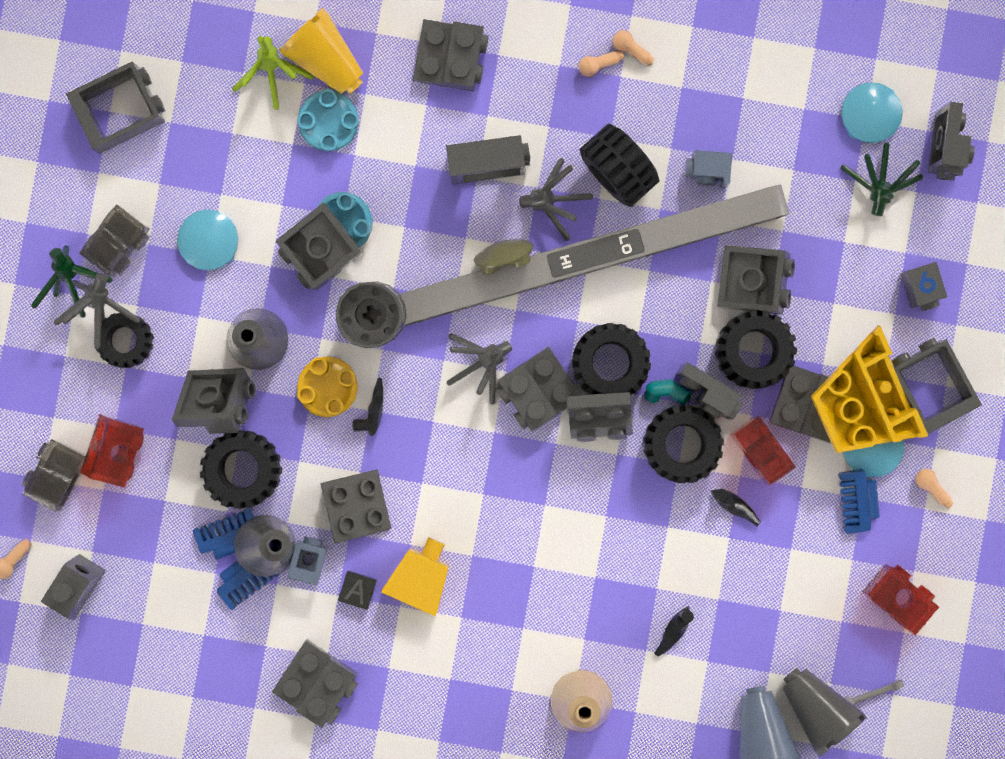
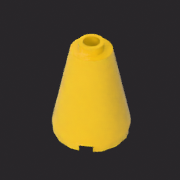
[279,7,363,94]

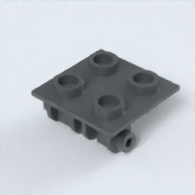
[320,469,392,544]

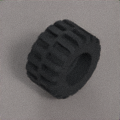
[579,124,660,207]
[715,310,797,389]
[572,323,651,396]
[643,405,724,484]
[200,431,282,509]

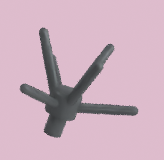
[519,158,594,240]
[54,273,140,349]
[446,333,512,405]

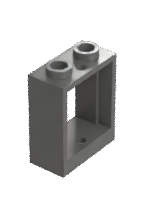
[66,61,166,154]
[446,135,530,185]
[891,337,982,434]

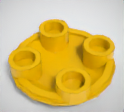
[297,356,358,418]

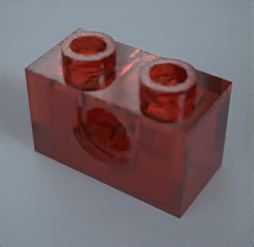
[80,414,144,488]
[730,416,795,485]
[862,564,939,636]

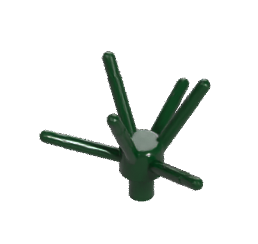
[840,142,923,216]
[31,245,112,318]

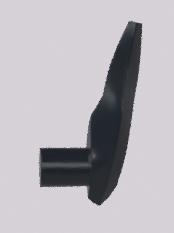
[352,378,383,436]
[710,489,761,527]
[654,606,694,657]

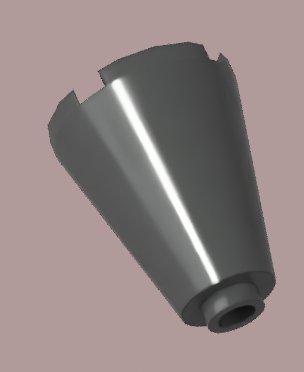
[227,308,288,370]
[234,515,296,577]
[782,668,867,757]

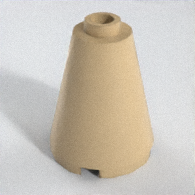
[551,670,612,732]

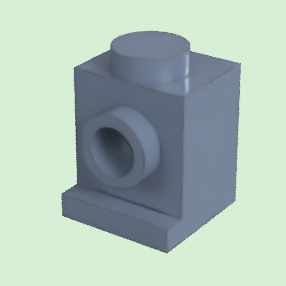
[685,150,732,188]
[287,536,328,586]

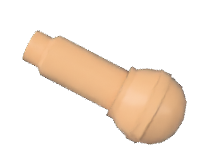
[612,30,655,66]
[578,51,624,77]
[915,469,953,509]
[0,538,32,580]

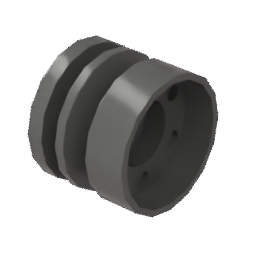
[335,281,407,348]

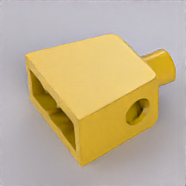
[381,537,449,616]

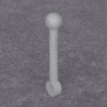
[845,680,904,705]

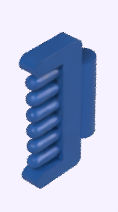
[838,469,880,534]
[193,509,254,560]
[217,561,280,610]

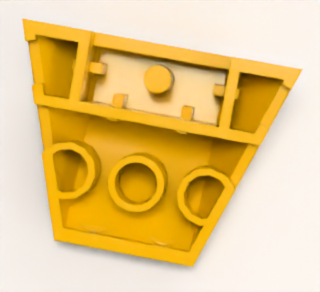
[810,325,928,453]

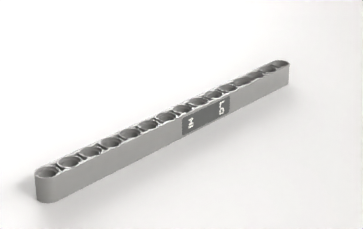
[366,184,790,327]

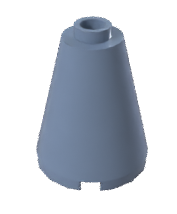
[739,686,800,759]

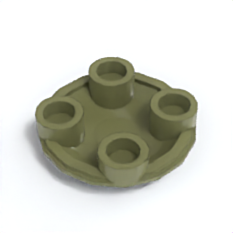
[473,239,534,274]

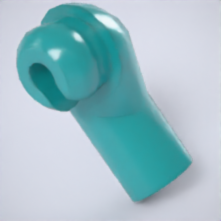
[644,379,692,405]

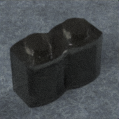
[79,204,150,277]
[22,439,89,511]

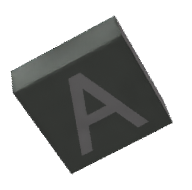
[338,570,377,610]

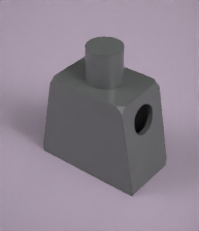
[41,554,106,620]

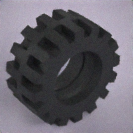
[96,313,154,368]

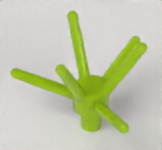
[232,36,314,110]

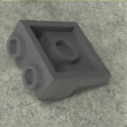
[413,19,489,92]
[928,102,975,181]
[276,203,363,290]
[717,245,795,315]
[496,346,581,432]
[675,362,742,420]
[769,366,831,443]
[172,368,256,434]
[567,392,633,442]
[272,639,358,728]

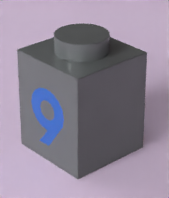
[900,262,948,311]

